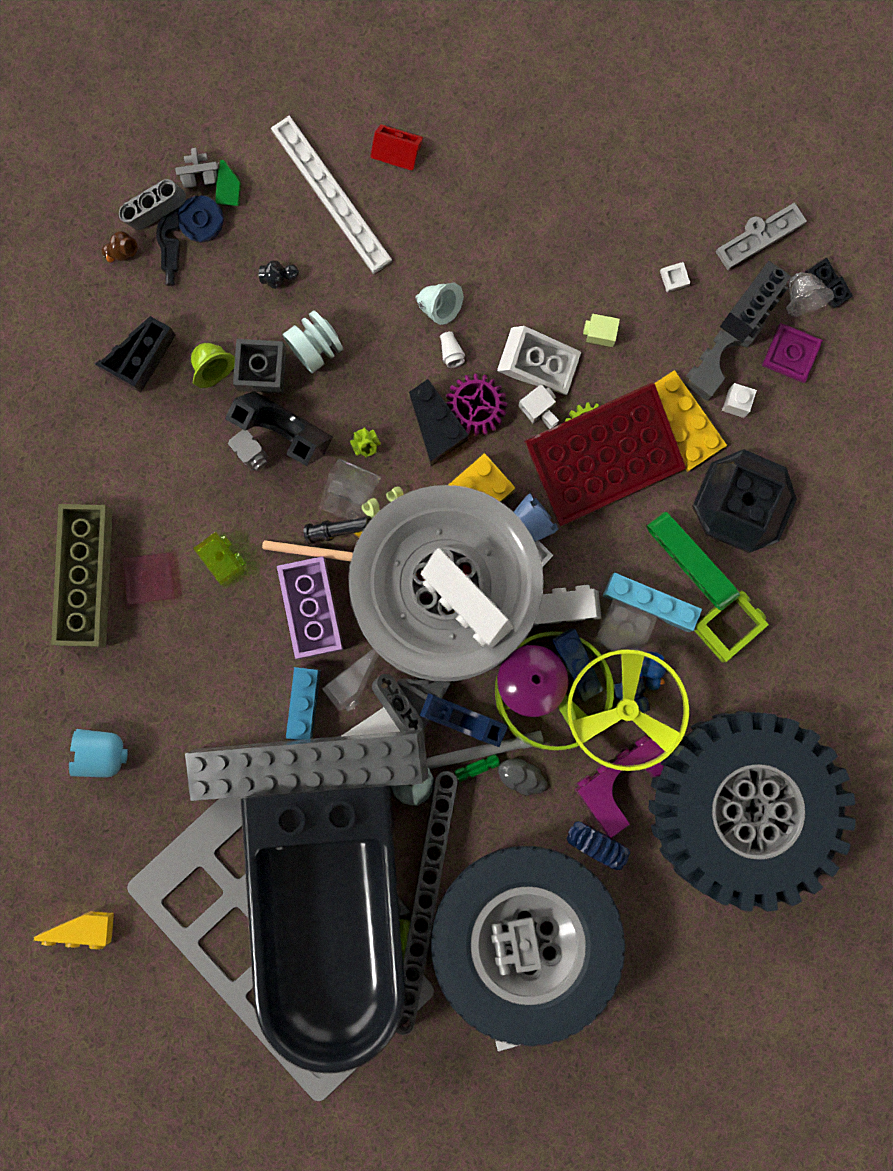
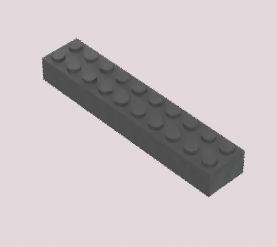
[185,729,429,801]

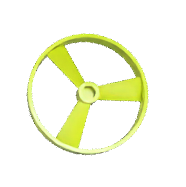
[567,650,689,771]

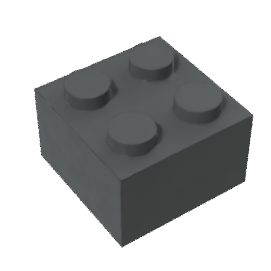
[233,339,287,394]

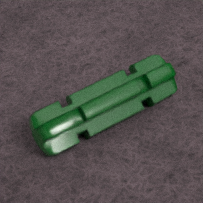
[455,754,500,782]

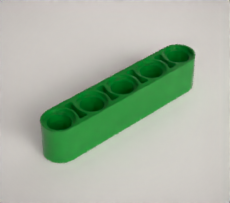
[646,512,740,611]

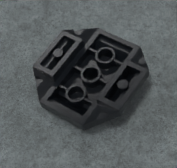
[692,449,797,553]

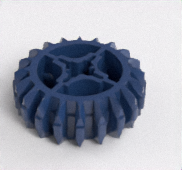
[566,821,630,870]

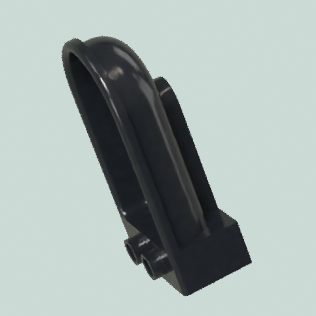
[241,786,405,1074]

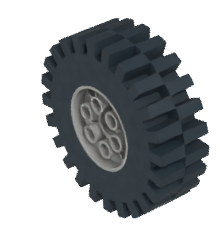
[649,711,856,912]

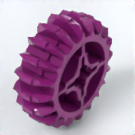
[446,374,507,436]

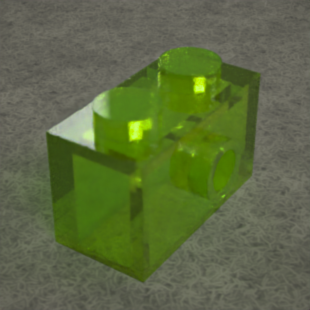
[193,531,247,587]

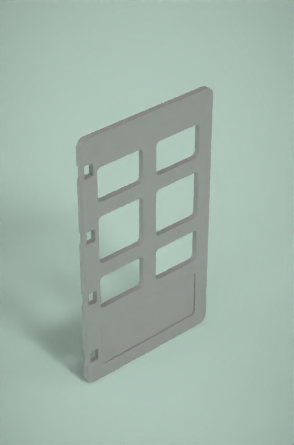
[127,797,434,1101]

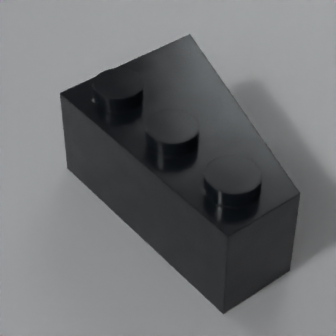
[409,379,468,466]

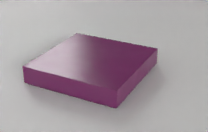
[762,323,823,383]

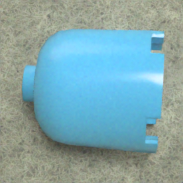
[69,729,128,777]

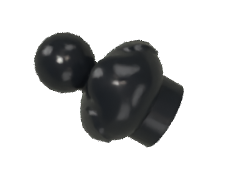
[259,260,299,289]

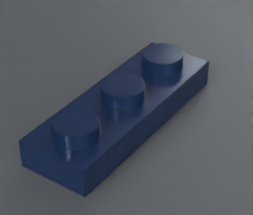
[552,628,603,702]

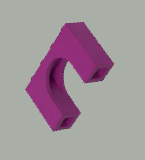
[575,734,665,838]

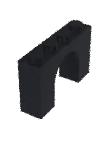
[225,391,333,466]

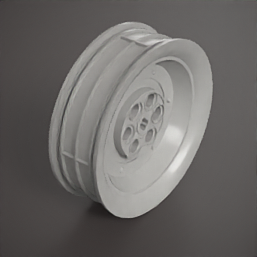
[349,485,543,682]

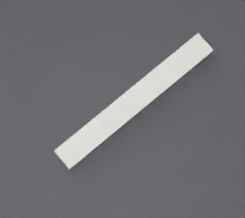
[271,116,392,274]

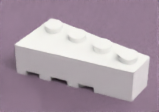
[532,585,602,626]

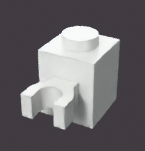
[519,384,559,429]

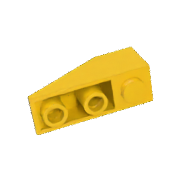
[34,911,114,949]

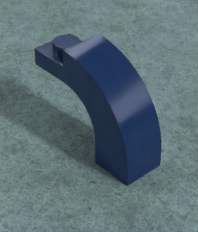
[420,693,508,747]

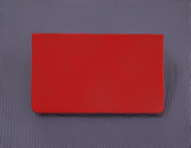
[370,124,423,170]

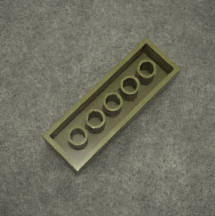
[51,504,113,648]

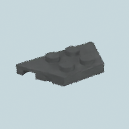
[381,679,451,730]

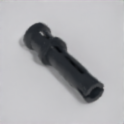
[303,516,372,544]

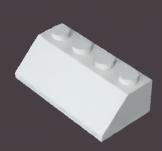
[421,548,513,649]

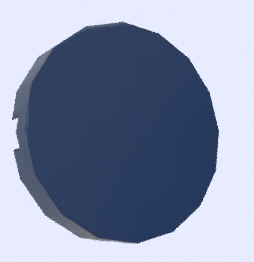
[178,196,224,243]

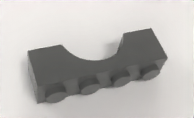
[685,322,766,401]

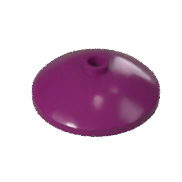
[497,645,568,717]

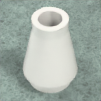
[440,332,465,368]

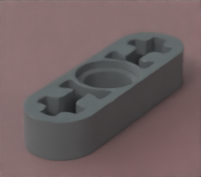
[372,674,423,731]

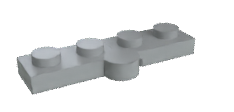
[716,202,807,270]

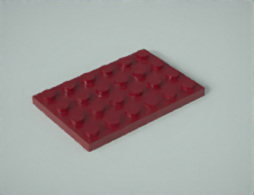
[524,382,686,526]

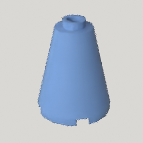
[514,493,559,542]

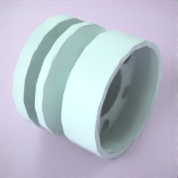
[282,311,343,373]

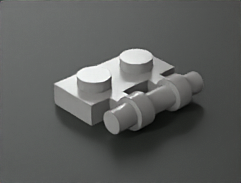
[491,917,542,975]

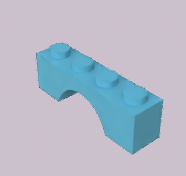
[603,573,702,632]

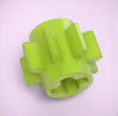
[350,428,381,458]

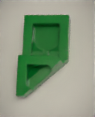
[215,160,241,206]

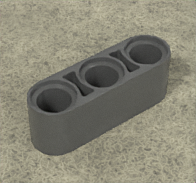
[119,179,186,230]

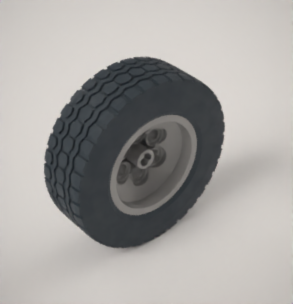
[431,846,625,1046]

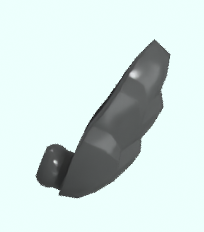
[498,759,547,796]

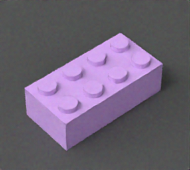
[277,556,344,660]

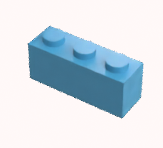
[286,667,321,740]

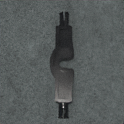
[156,192,181,286]

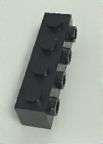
[720,261,791,343]

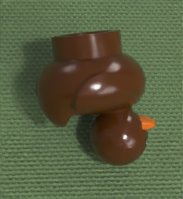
[102,231,138,263]

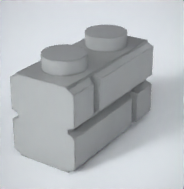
[228,430,268,471]

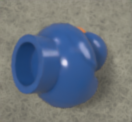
[640,651,666,690]

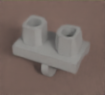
[175,148,219,188]

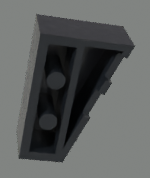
[95,316,176,393]

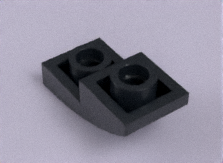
[805,257,853,309]

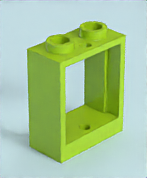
[694,589,769,662]

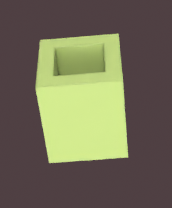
[583,314,620,347]

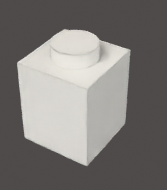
[722,383,757,418]

